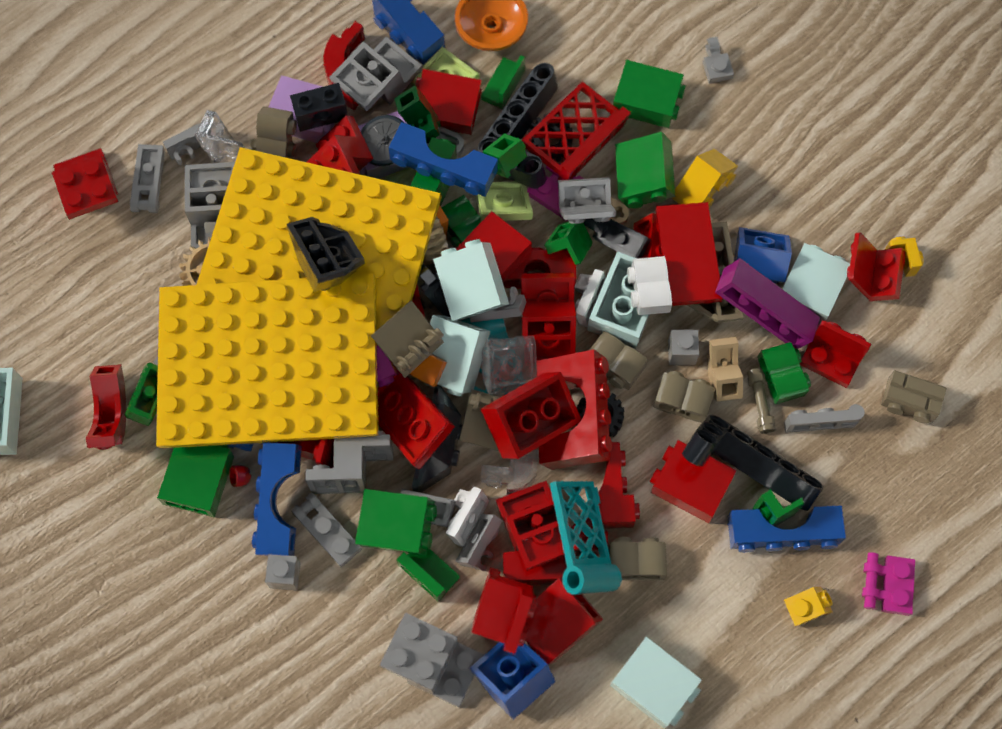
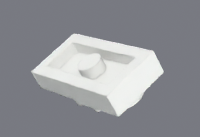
[575,269,606,327]
[446,486,490,547]

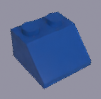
[734,227,792,283]
[470,642,556,720]

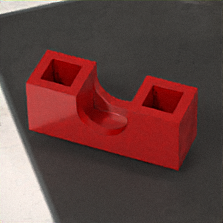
[503,247,576,289]

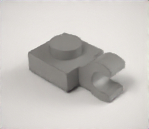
[703,37,734,84]

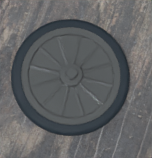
[361,115,404,166]

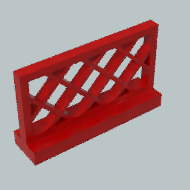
[522,81,631,180]

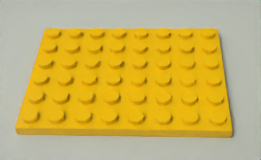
[196,147,442,331]
[156,274,378,448]

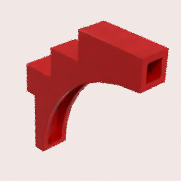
[503,442,640,585]

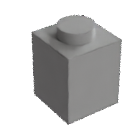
[668,330,699,366]
[265,554,301,590]

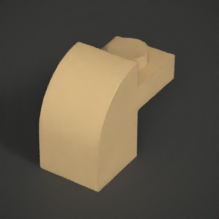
[707,337,743,402]

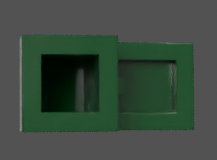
[394,85,441,143]

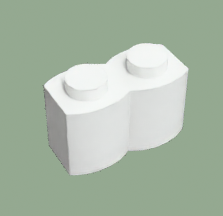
[627,256,672,315]

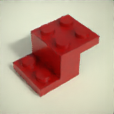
[307,115,373,175]
[52,148,119,220]
[521,273,576,363]
[495,480,579,571]
[471,567,537,654]

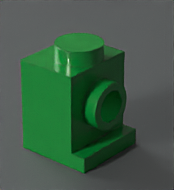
[483,133,527,178]

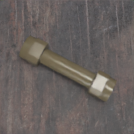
[747,368,776,434]

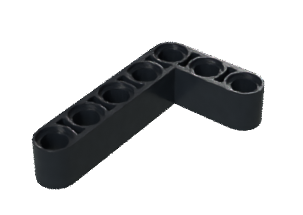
[478,63,558,189]
[682,415,824,511]

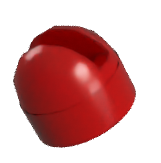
[229,465,252,487]

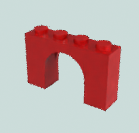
[536,349,612,470]

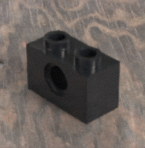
[290,83,348,132]

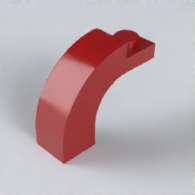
[323,21,365,111]
[86,364,126,450]

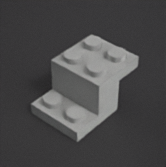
[329,36,423,111]
[185,162,235,249]
[306,431,393,494]
[380,612,484,708]

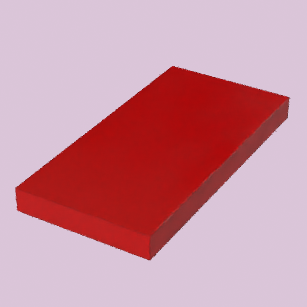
[655,202,723,306]
[377,371,455,469]

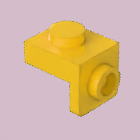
[884,236,924,277]
[784,587,833,626]

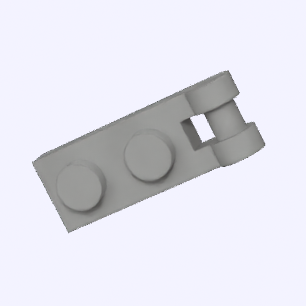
[130,144,165,213]
[784,404,864,433]
[291,492,362,568]

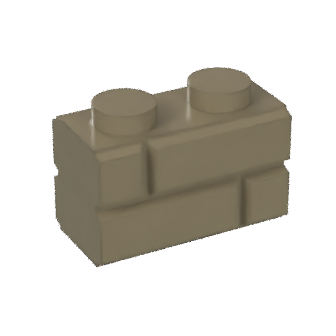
[881,370,947,423]

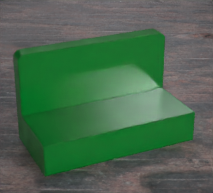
[481,55,526,110]
[544,221,593,265]
[752,489,805,527]
[396,549,460,602]

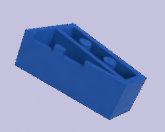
[372,0,445,65]

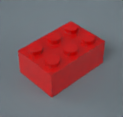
[481,372,582,459]

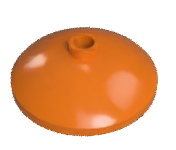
[455,0,528,51]

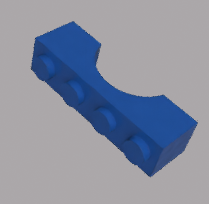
[388,122,498,197]
[252,443,302,556]
[727,506,846,553]

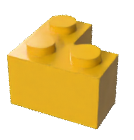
[672,148,738,208]

